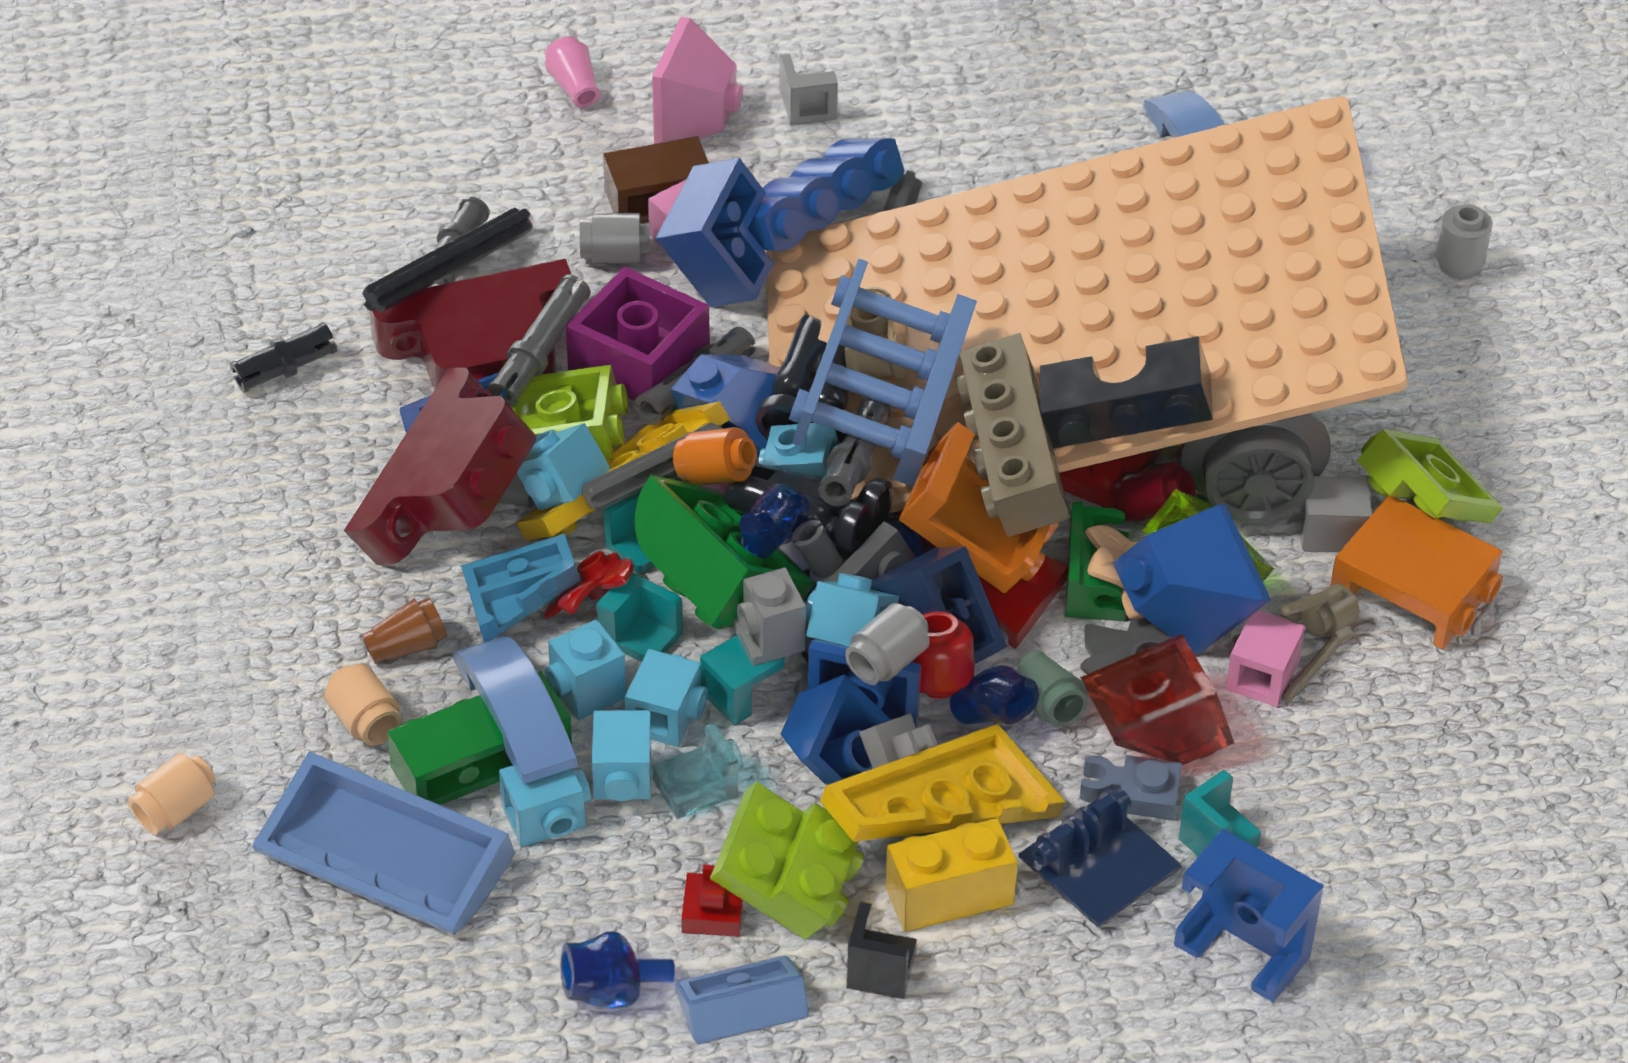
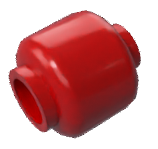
[912,612,975,699]

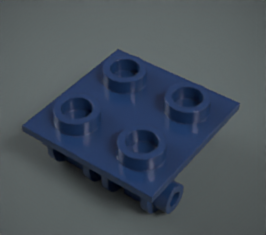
[1018,788,1182,928]

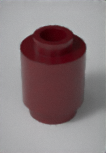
[1113,462,1195,525]

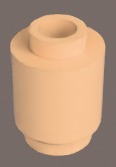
[324,664,402,746]
[128,753,216,835]

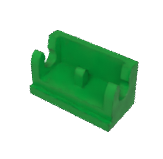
[1065,502,1129,621]

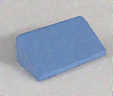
[675,955,808,1044]

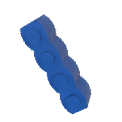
[748,138,905,251]

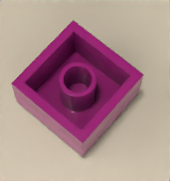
[566,266,710,404]

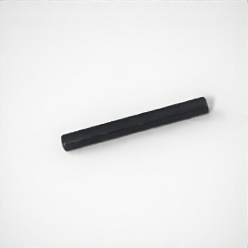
[362,208,533,313]

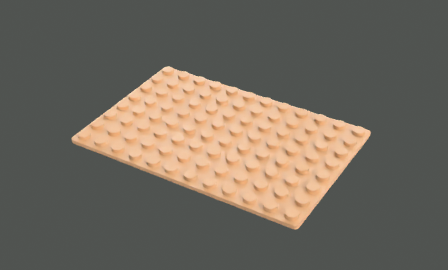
[765,96,1408,513]

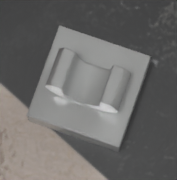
[859,713,938,768]

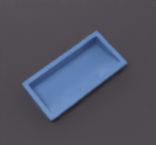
[252,751,515,936]

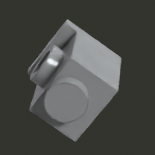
[733,567,806,666]

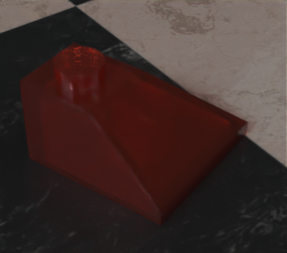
[1080,634,1235,765]

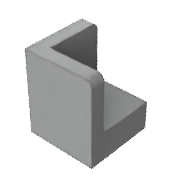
[779,53,838,125]
[1301,476,1372,552]

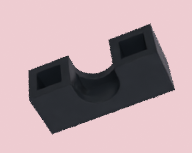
[1040,336,1213,449]

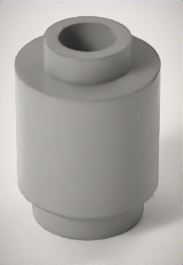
[1436,204,1493,279]
[580,213,650,264]
[845,603,929,685]

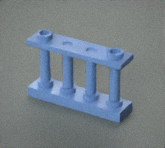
[789,258,977,486]

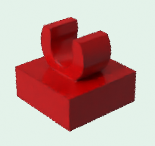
[681,864,744,937]

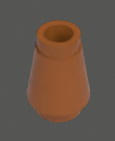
[361,597,448,664]

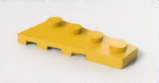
[516,401,730,541]
[820,724,1066,842]

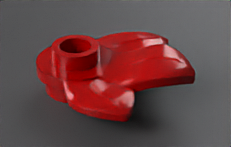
[544,551,635,619]

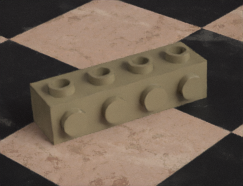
[955,332,1070,537]

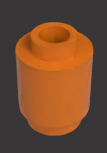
[673,427,757,486]

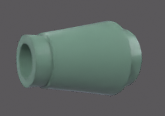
[1017,650,1088,727]

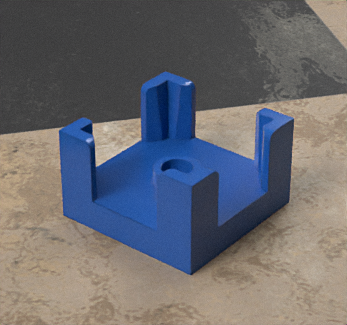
[1174,829,1324,1003]

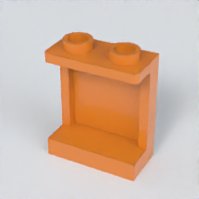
[899,422,1059,594]
[1330,495,1503,650]

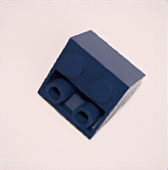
[870,546,1008,664]

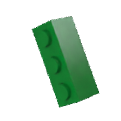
[387,671,572,805]

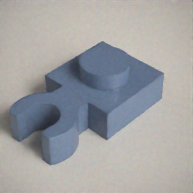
[1079,755,1182,821]

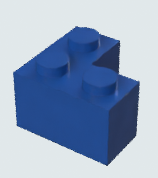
[655,158,774,307]

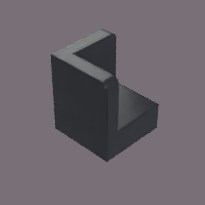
[846,902,917,999]

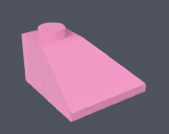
[652,16,743,144]

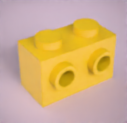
[885,818,1017,932]

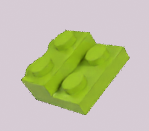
[508,365,629,459]
[1357,429,1503,524]
[710,781,865,940]

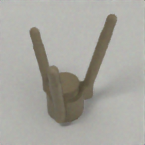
[1233,584,1360,702]

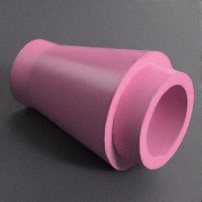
[545,36,600,108]

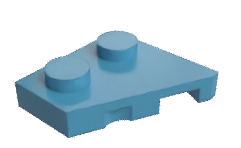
[461,534,580,642]

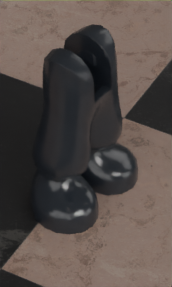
[755,315,848,443]
[724,463,893,557]

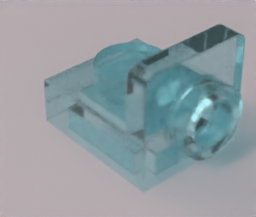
[652,723,744,819]

